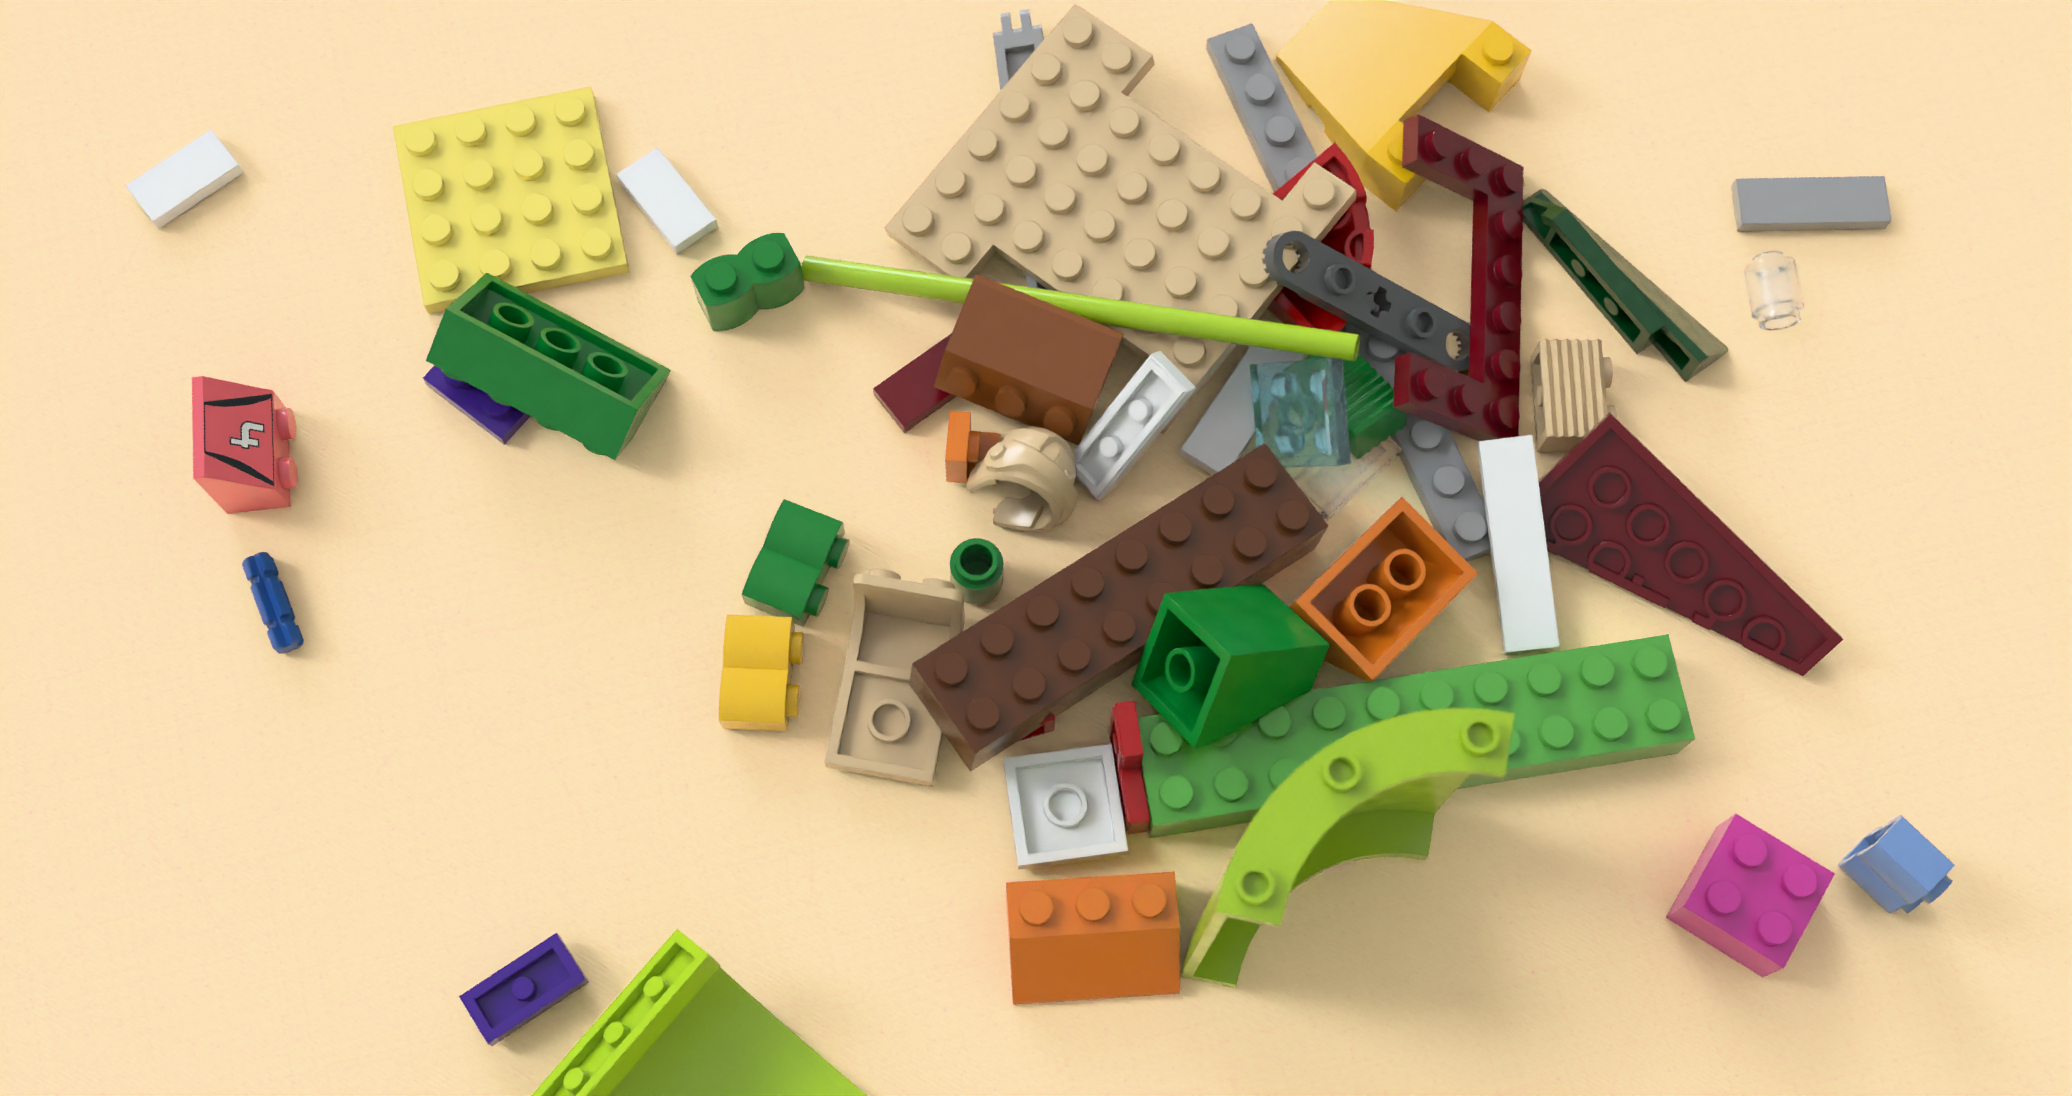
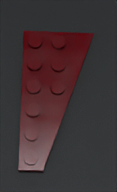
[1538,412,1844,676]

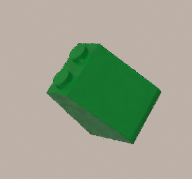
[1131,584,1330,749]

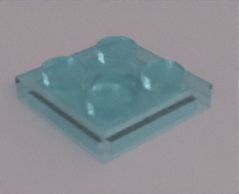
[1250,358,1351,468]

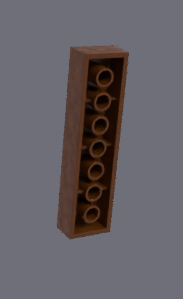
[909,443,1329,772]

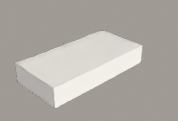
[125,129,244,229]
[616,147,718,255]

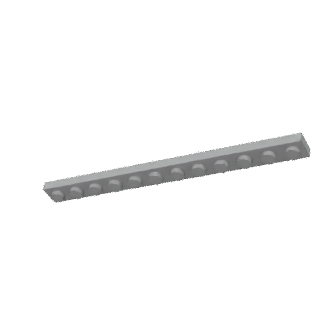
[1206,23,1491,562]

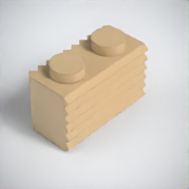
[1530,338,1617,452]

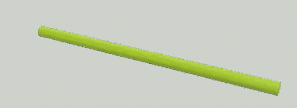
[801,255,1360,361]

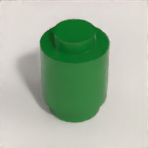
[949,538,1004,605]

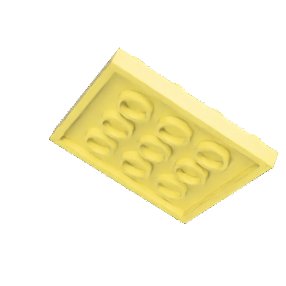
[393,86,630,314]

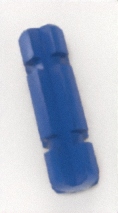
[242,552,304,654]

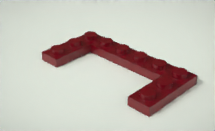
[1393,114,1524,441]

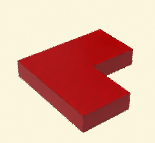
[1108,700,1150,835]

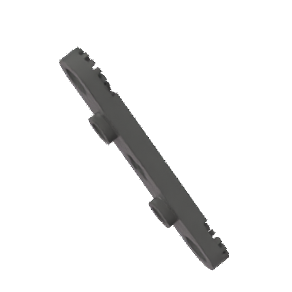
[1262,231,1470,371]

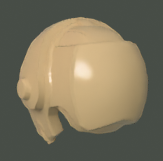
[966,426,1078,531]

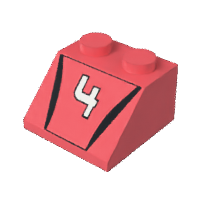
[192,376,298,514]

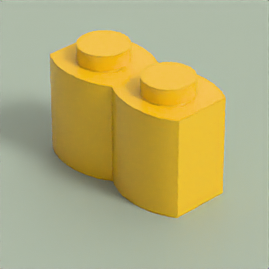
[719,615,804,731]

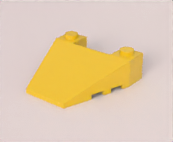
[1276,0,1532,211]

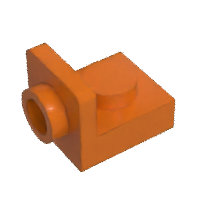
[945,411,1001,485]

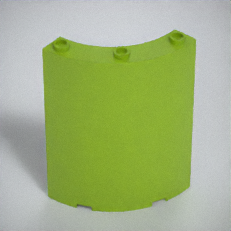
[1180,708,1515,988]

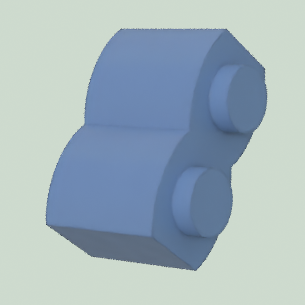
[1838,815,1955,914]

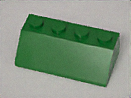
[425,273,671,460]

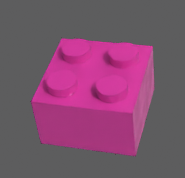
[1666,814,1835,977]

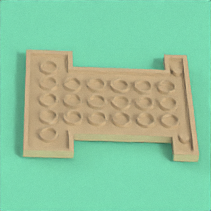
[884,4,1356,434]

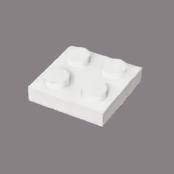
[1003,744,1128,870]

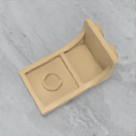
[824,568,965,786]

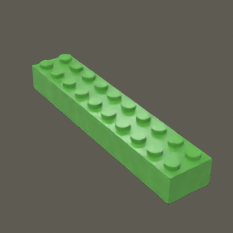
[1137,634,1695,838]

